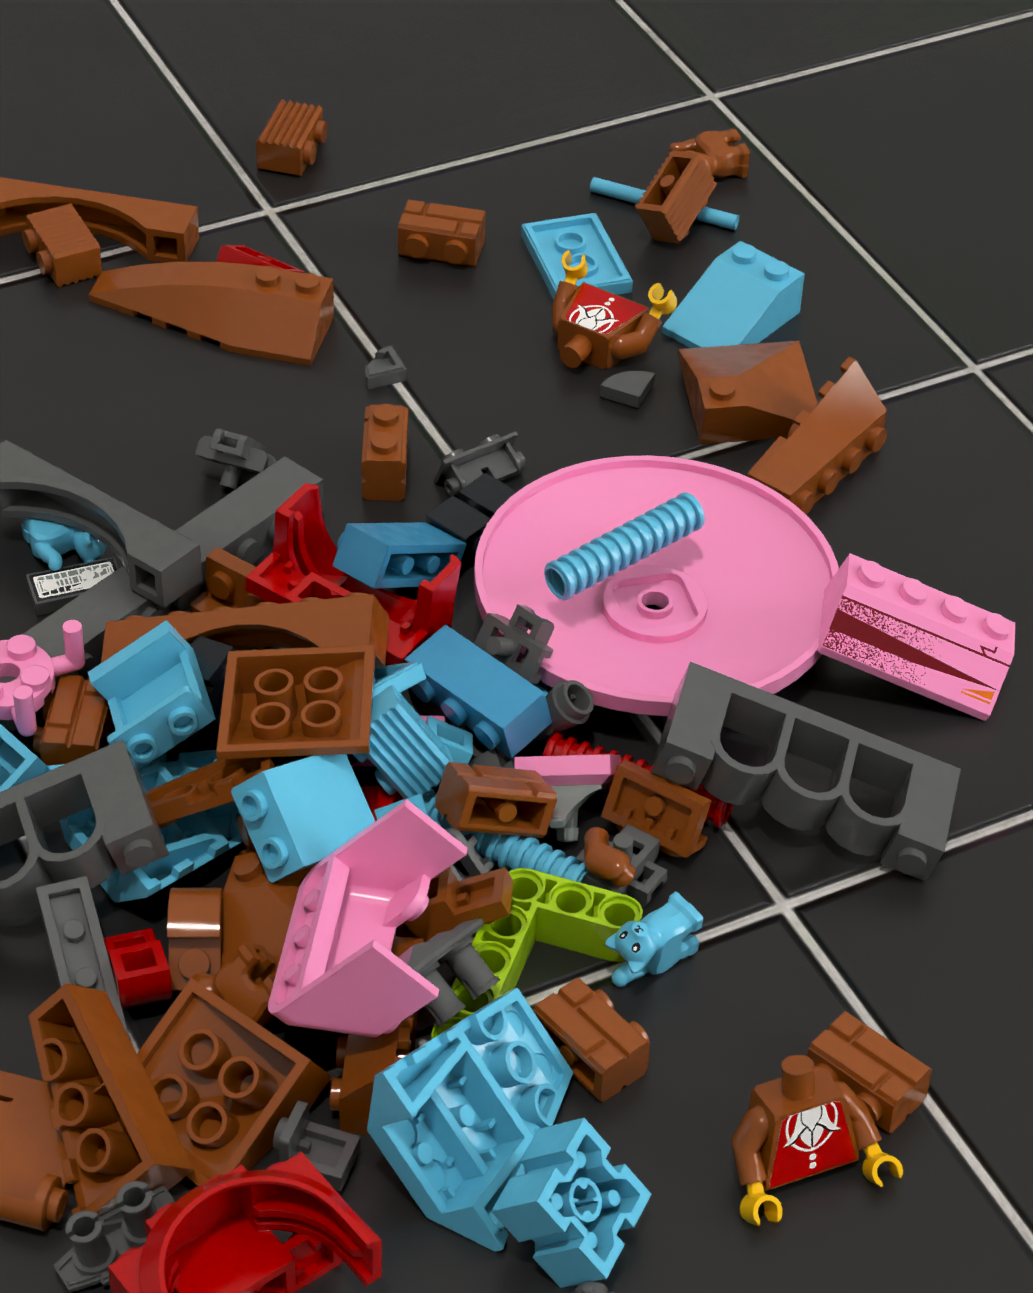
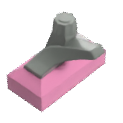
[514,754,621,842]

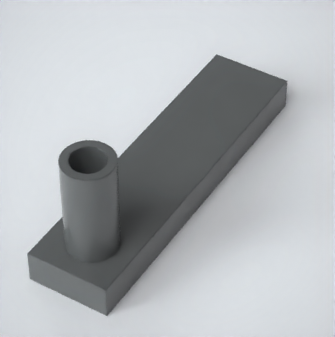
[36,876,130,1039]

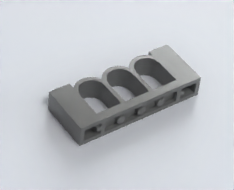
[651,661,961,882]
[0,739,169,921]

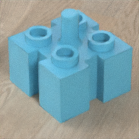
[491,1118,652,1288]

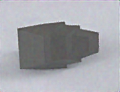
[398,918,500,1027]
[53,1181,175,1293]

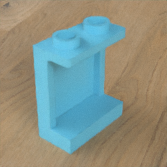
[88,620,216,769]
[231,754,375,883]

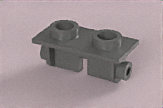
[434,431,526,497]

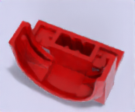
[245,483,461,665]
[108,1152,382,1293]

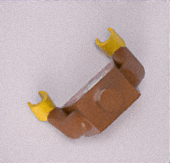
[551,250,677,369]
[731,1055,903,1226]

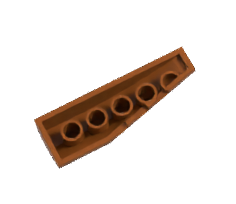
[89,262,334,366]

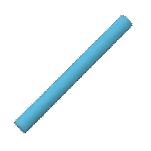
[590,177,740,231]

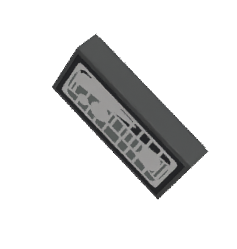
[26,557,119,616]

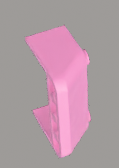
[268,799,468,1037]

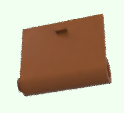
[0,1070,68,1231]

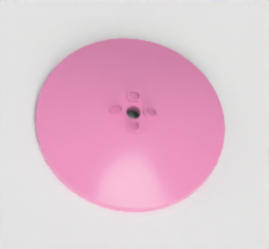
[474,455,839,716]

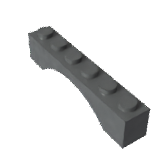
[0,440,203,608]

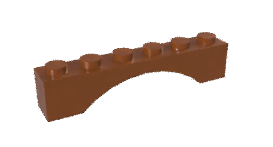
[0,177,199,263]
[101,592,389,669]

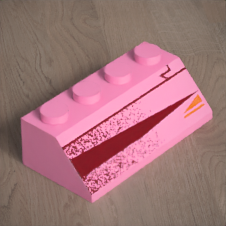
[818,553,1015,721]

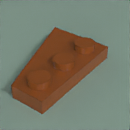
[147,757,279,828]

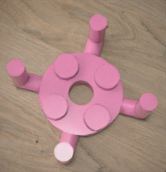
[0,620,85,737]

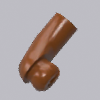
[584,827,636,887]

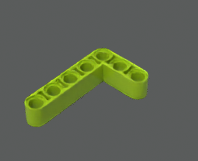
[431,868,643,1040]

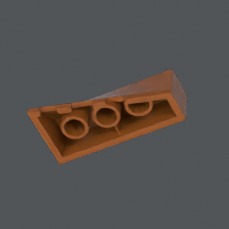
[747,356,887,515]
[330,936,424,1135]
[28,983,194,1217]

